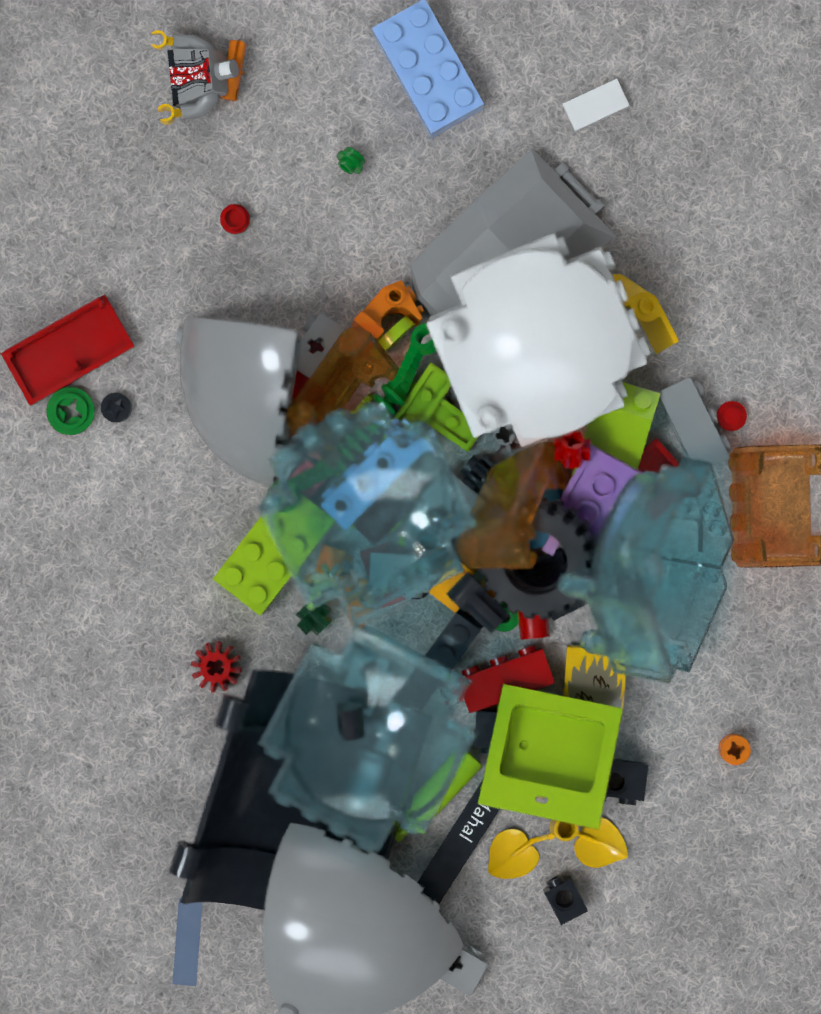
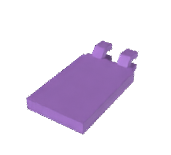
[542,444,645,556]

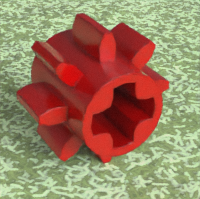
[554,431,591,468]

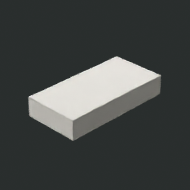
[562,79,630,132]

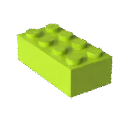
[213,490,335,616]

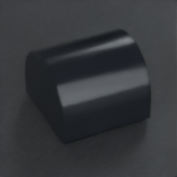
[336,702,365,741]

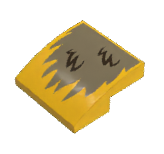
[563,644,627,708]

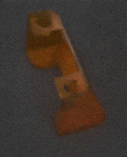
[728,444,821,568]

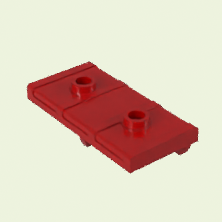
[0,294,135,406]

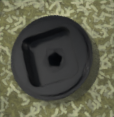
[101,393,132,423]

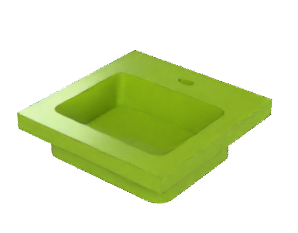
[478,684,623,830]

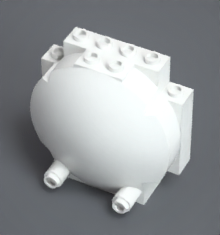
[426,232,651,447]

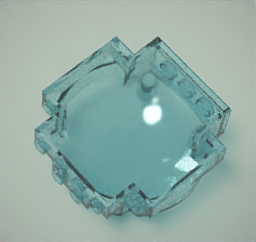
[257,402,477,628]
[559,458,734,684]
[259,623,479,853]

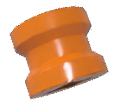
[718,733,751,765]

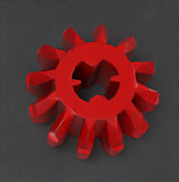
[191,641,242,692]

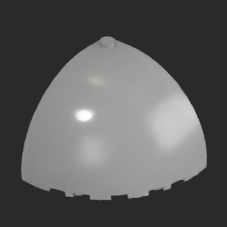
[176,318,302,487]
[263,823,463,1014]

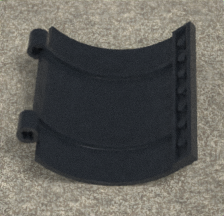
[169,669,434,910]

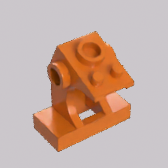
[349,280,424,352]

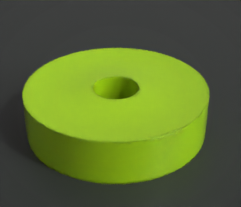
[372,315,415,357]

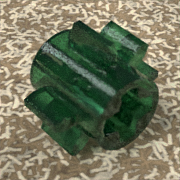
[296,599,333,636]

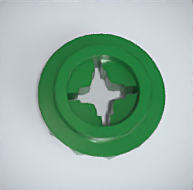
[46,387,95,435]

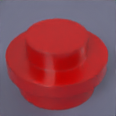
[220,204,250,234]
[716,401,747,431]

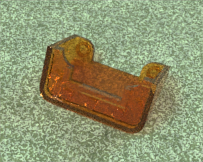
[286,327,399,467]
[456,441,571,568]

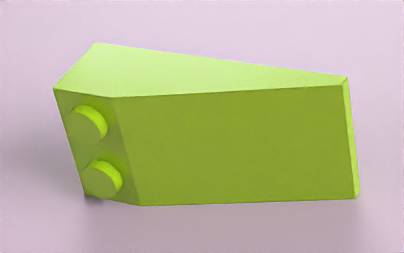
[570,382,661,514]

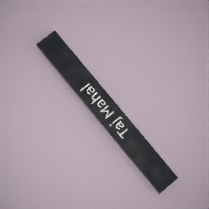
[417,777,500,904]

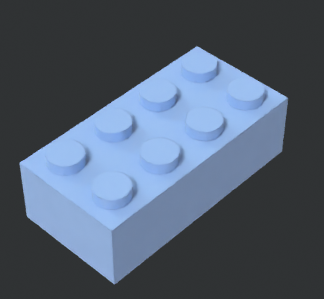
[372,0,484,139]

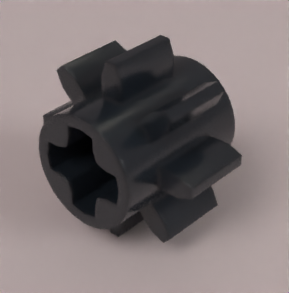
[460,454,497,491]

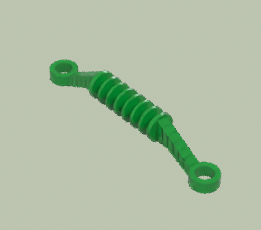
[266,323,437,512]

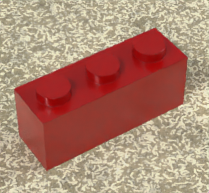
[457,645,555,714]

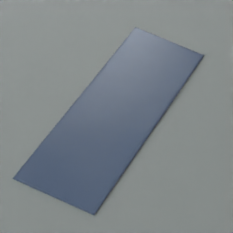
[172,898,203,986]

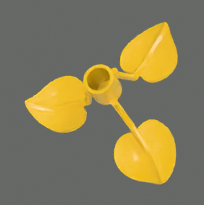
[488,797,628,879]

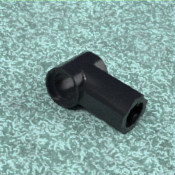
[446,571,509,633]

